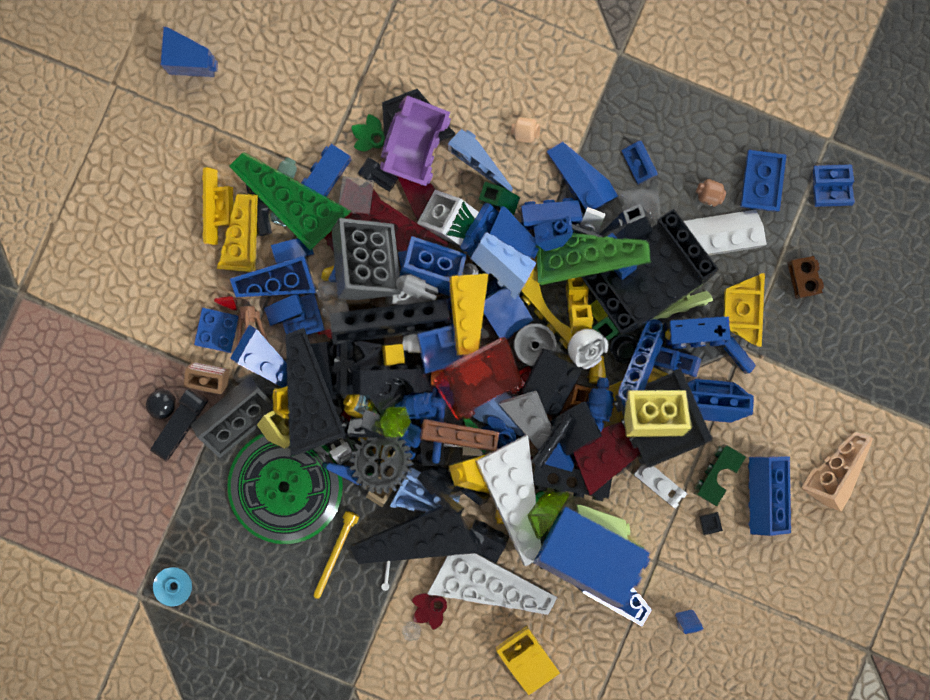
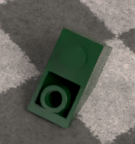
[478,182,520,215]

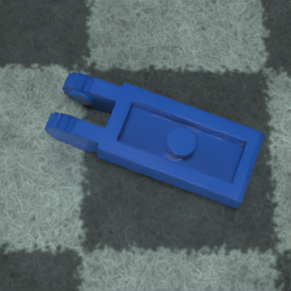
[460,203,499,258]

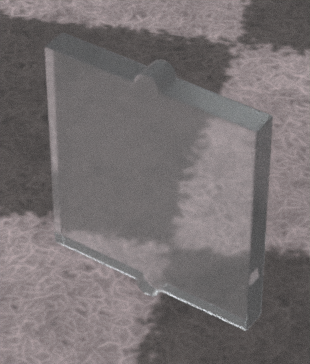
[339,176,374,214]

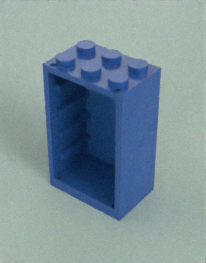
[533,507,650,608]

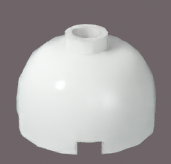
[568,329,608,369]

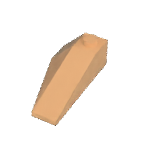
[801,432,873,511]

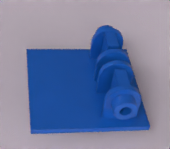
[194,308,239,353]

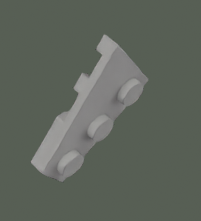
[500,391,552,449]

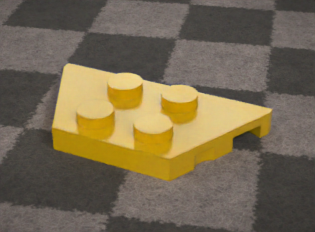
[723,273,765,347]

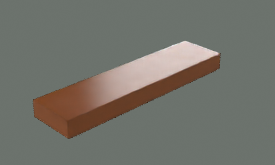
[420,419,499,452]

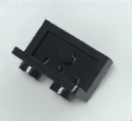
[470,519,509,563]

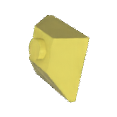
[257,411,290,448]

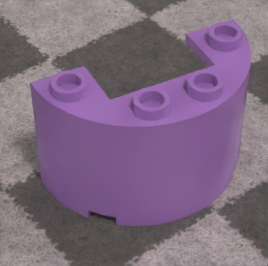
[380,96,451,186]

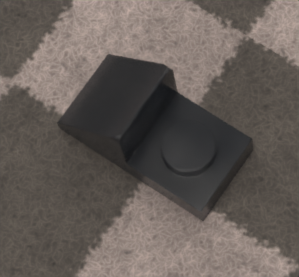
[347,410,390,438]

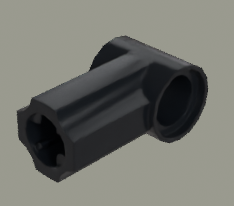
[357,157,398,192]

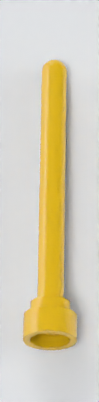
[313,510,360,599]

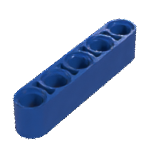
[619,319,665,408]

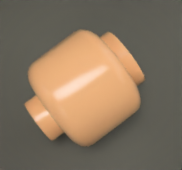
[511,117,540,143]

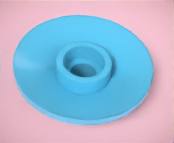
[153,567,192,606]

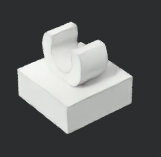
[330,439,355,464]

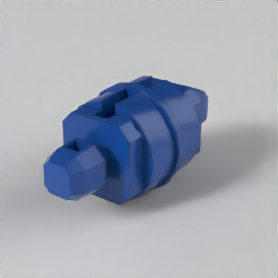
[587,378,614,432]
[393,392,446,419]

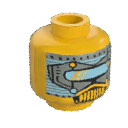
[344,394,373,418]

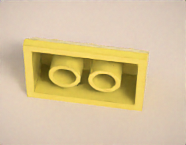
[624,391,691,436]

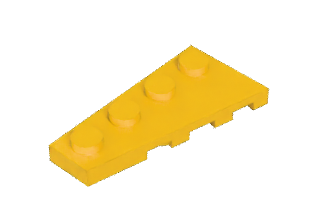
[449,274,488,355]

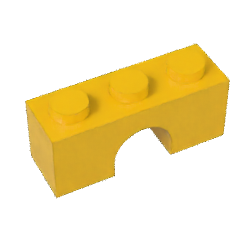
[566,277,593,335]

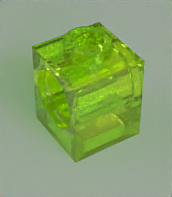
[380,407,411,437]

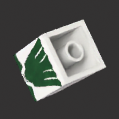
[417,190,479,248]

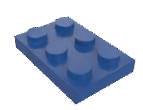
[740,150,786,212]

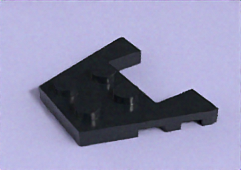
[382,89,456,142]
[417,466,491,518]

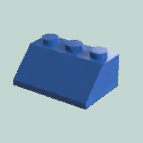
[520,198,582,230]
[399,236,467,296]

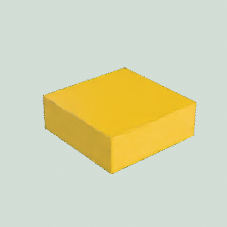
[382,344,405,365]

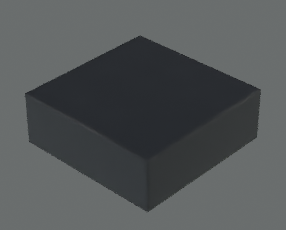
[699,512,723,535]

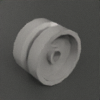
[513,324,557,367]

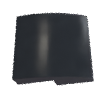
[550,402,602,456]

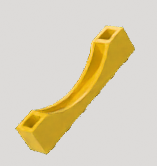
[520,269,573,349]

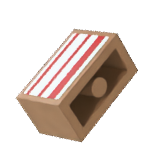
[184,362,230,394]

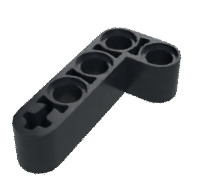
[150,389,209,462]

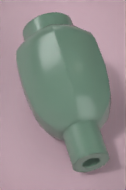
[277,157,297,179]

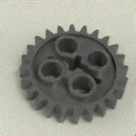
[350,431,413,494]

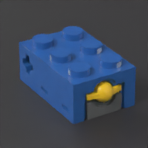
[664,316,731,349]

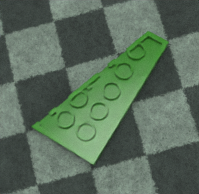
[536,233,650,285]

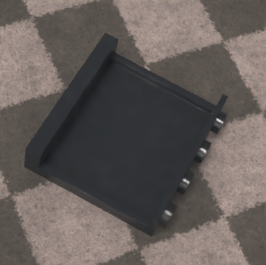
[613,368,713,469]

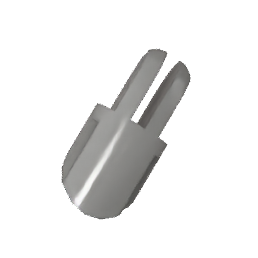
[396,275,438,300]

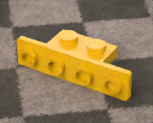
[202,167,233,245]

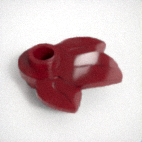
[412,593,447,630]

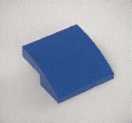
[813,165,855,207]

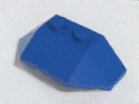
[688,379,754,423]

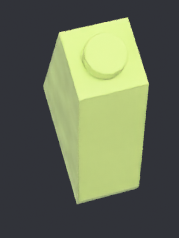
[576,504,630,540]

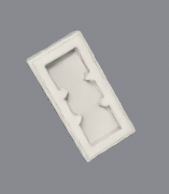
[580,207,605,233]

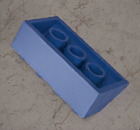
[748,456,791,536]

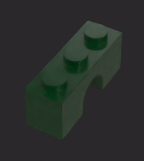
[694,444,746,506]

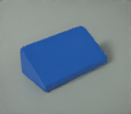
[621,141,658,184]
[722,337,756,374]

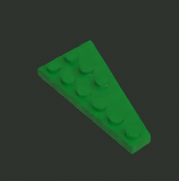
[229,152,351,250]

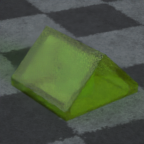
[527,492,570,540]

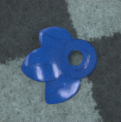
[482,416,516,450]

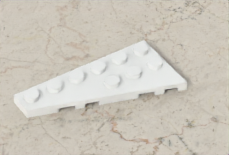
[476,435,541,566]
[428,553,557,615]

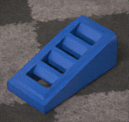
[322,462,361,485]
[675,609,703,634]

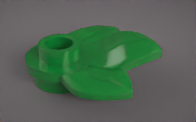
[351,114,384,152]

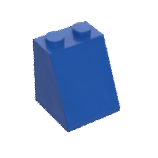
[161,27,218,77]
[483,277,533,341]

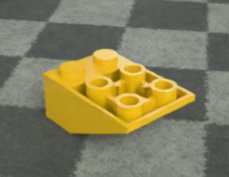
[496,625,560,695]

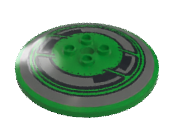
[227,434,343,544]

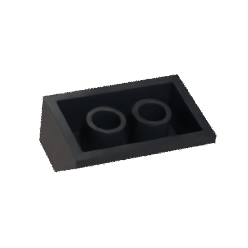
[519,348,583,416]

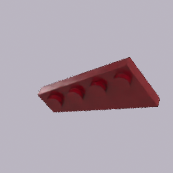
[397,176,436,232]

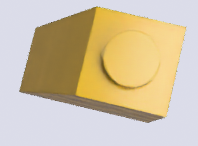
[449,453,490,494]

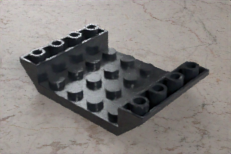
[581,208,719,334]

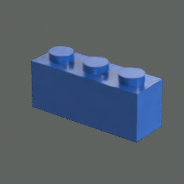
[301,143,352,197]

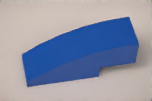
[646,347,702,377]

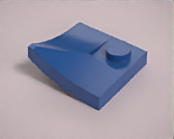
[416,325,465,374]

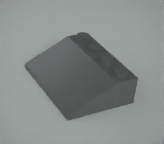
[332,218,401,300]

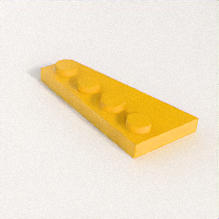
[216,194,258,272]

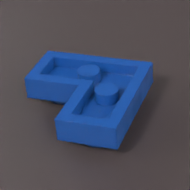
[282,293,325,335]

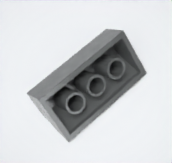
[191,376,273,458]

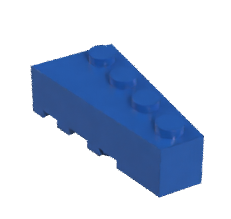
[230,256,317,297]

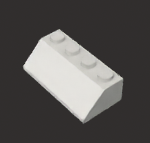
[684,210,767,256]

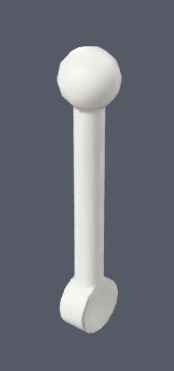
[381,561,390,591]

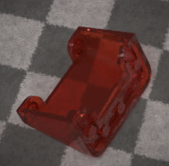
[433,337,522,420]

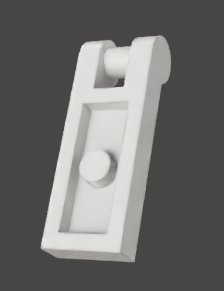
[633,465,687,509]

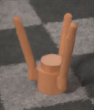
[237,306,268,345]

